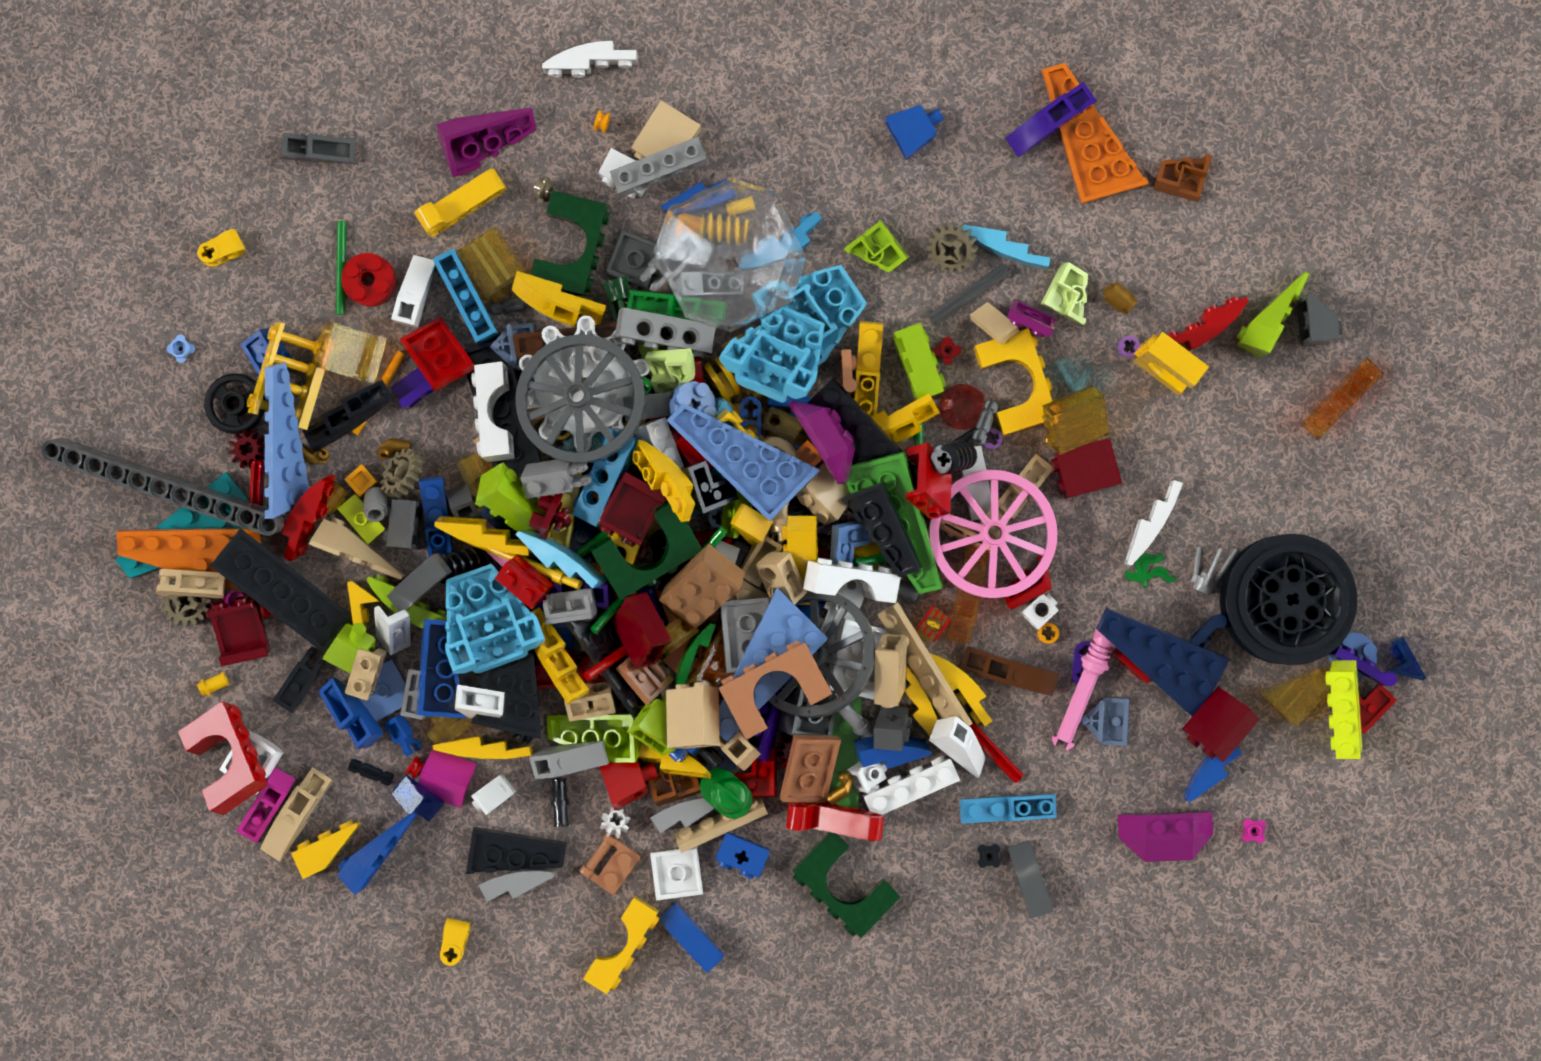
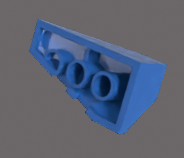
[337,810,419,895]

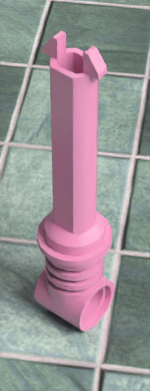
[1052,618,1115,750]

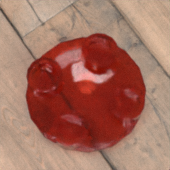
[940,384,985,430]

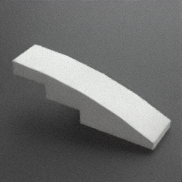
[1124,480,1183,566]

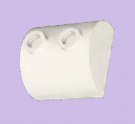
[219,730,284,794]

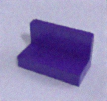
[391,368,433,410]

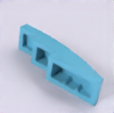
[960,224,1050,270]
[516,530,607,588]

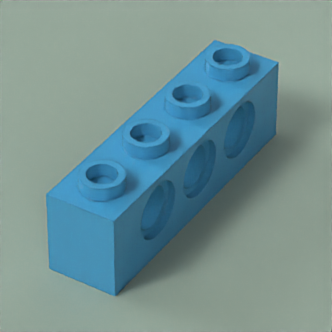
[433,248,500,345]
[572,427,642,527]

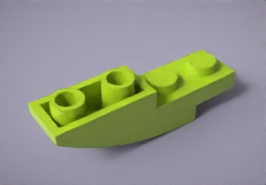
[367,574,447,629]

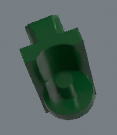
[604,276,630,322]

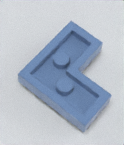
[830,521,871,567]

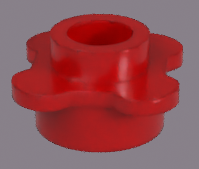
[933,337,962,365]

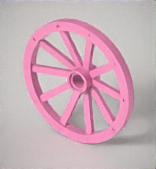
[929,470,1057,598]

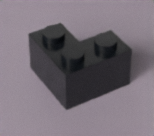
[680,461,739,516]

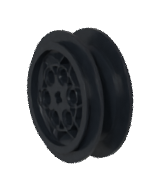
[1219,534,1358,665]

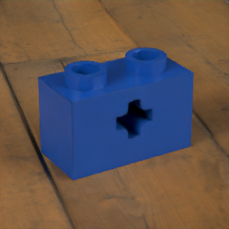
[715,832,770,879]

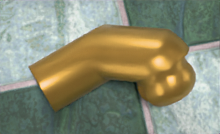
[377,438,411,460]
[302,443,330,465]
[826,771,854,805]

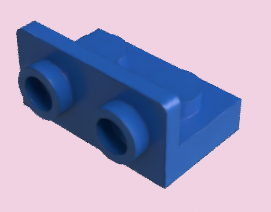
[240,328,292,375]

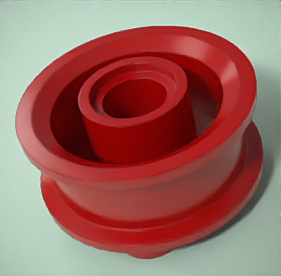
[341,253,397,307]

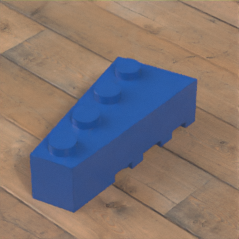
[416,619,466,719]

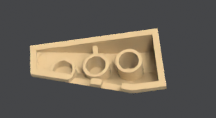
[309,517,406,580]

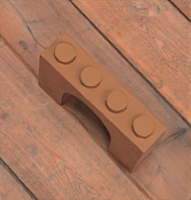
[719,640,832,740]

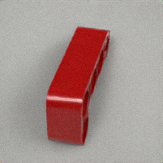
[786,802,884,841]

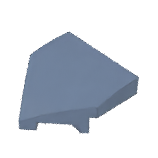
[490,323,534,371]
[1081,698,1130,746]

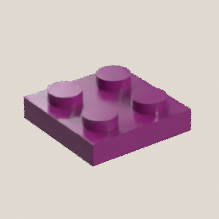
[1007,299,1056,338]

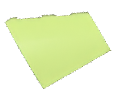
[1041,262,1088,325]
[645,348,695,393]

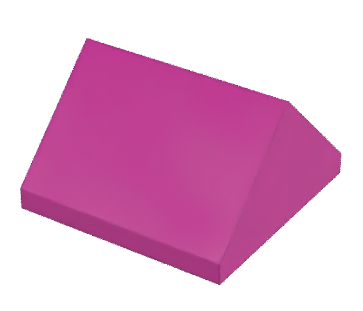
[417,748,477,808]

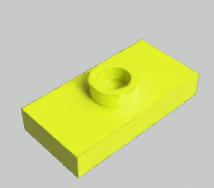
[338,494,385,545]

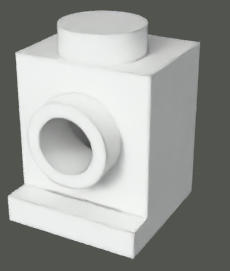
[846,762,887,793]

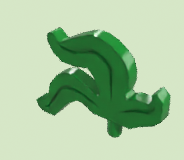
[1125,553,1176,588]

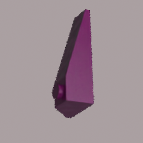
[436,107,536,177]

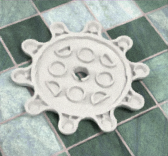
[519,316,650,452]

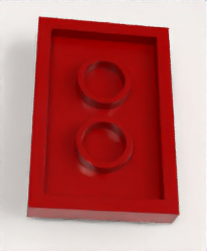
[400,316,475,392]

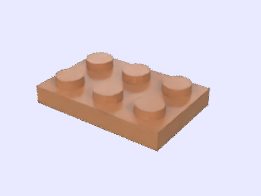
[780,735,841,803]

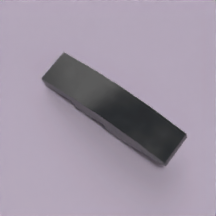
[302,379,393,453]

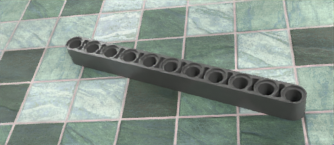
[41,438,286,536]

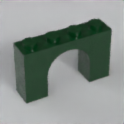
[530,190,611,297]
[589,501,702,600]
[792,832,900,938]

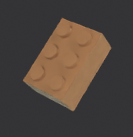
[659,544,745,629]

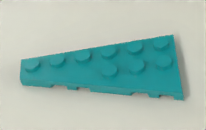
[115,472,271,579]

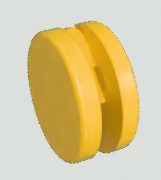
[702,356,741,401]

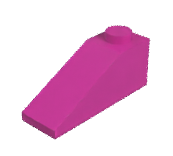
[236,767,296,843]

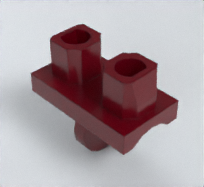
[529,493,572,540]

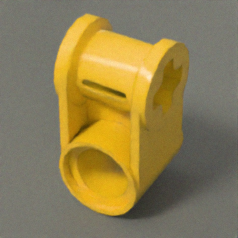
[197,229,246,267]
[440,918,471,966]

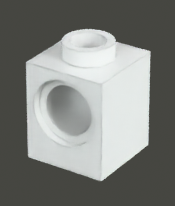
[1020,593,1059,630]

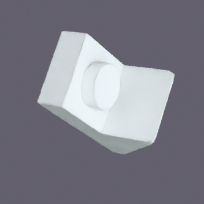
[455,685,505,718]

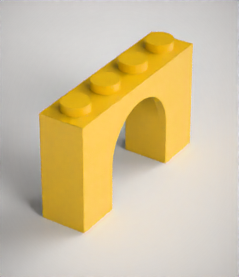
[973,328,1060,436]
[1133,332,1209,395]

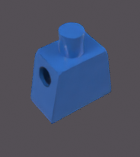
[885,105,944,160]

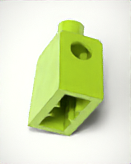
[323,623,376,674]
[627,694,675,756]

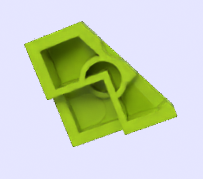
[844,220,909,273]

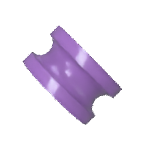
[1118,336,1140,358]
[982,428,1003,450]

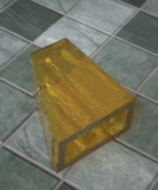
[1257,669,1331,727]

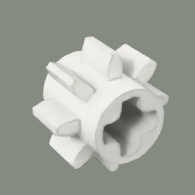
[600,807,630,839]

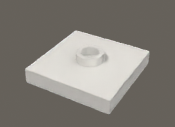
[650,846,703,900]

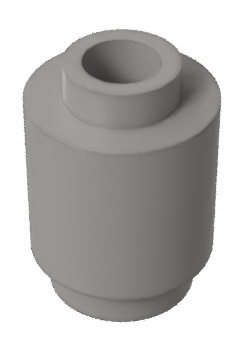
[363,487,388,522]

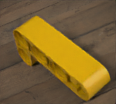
[414,168,507,237]

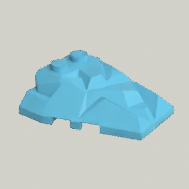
[752,265,867,366]
[719,306,825,403]
[445,564,545,674]

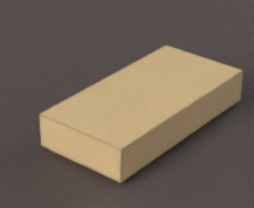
[970,302,1019,344]

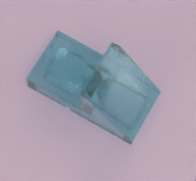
[1053,356,1092,403]

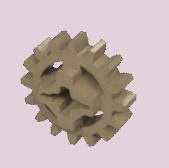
[926,221,978,274]
[379,448,424,499]
[160,580,213,627]

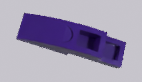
[1005,81,1097,158]

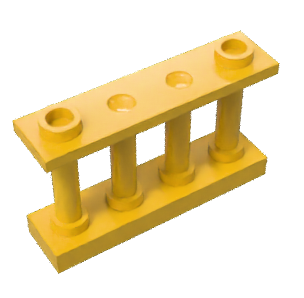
[247,322,334,430]

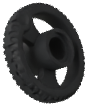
[204,373,266,434]

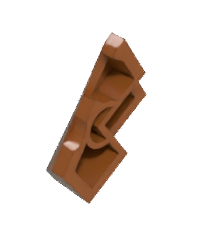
[1153,154,1212,202]
[648,752,701,807]

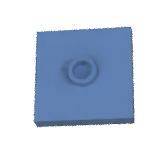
[360,659,406,721]

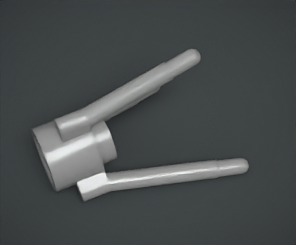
[1191,547,1238,595]

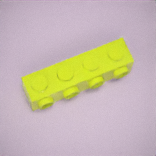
[1326,660,1362,759]

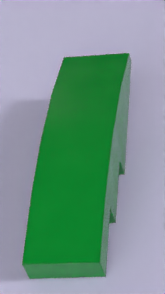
[627,290,727,328]

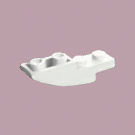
[542,41,637,78]

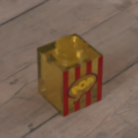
[915,605,951,643]

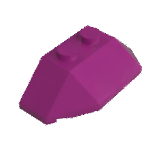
[788,401,855,484]
[1117,811,1213,862]

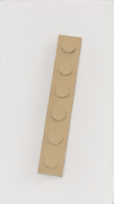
[877,602,972,726]

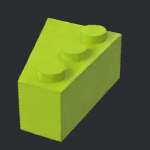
[892,322,946,401]
[475,462,547,532]

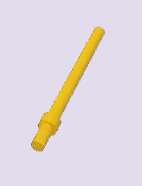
[456,538,582,590]

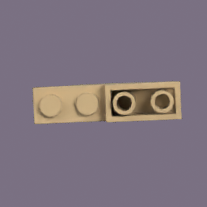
[260,767,333,862]

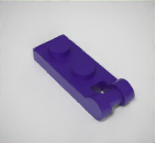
[1329,645,1397,686]

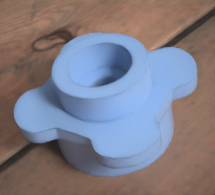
[167,335,195,363]

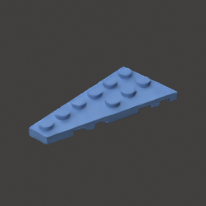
[265,362,310,519]
[667,403,820,521]

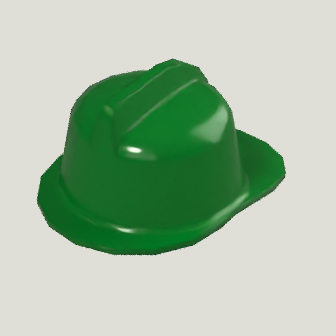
[700,768,752,819]

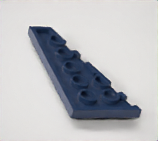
[1096,607,1230,716]

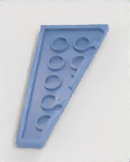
[719,587,828,742]

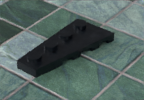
[840,481,922,577]
[466,827,567,874]

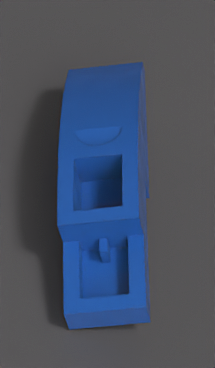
[419,476,454,557]

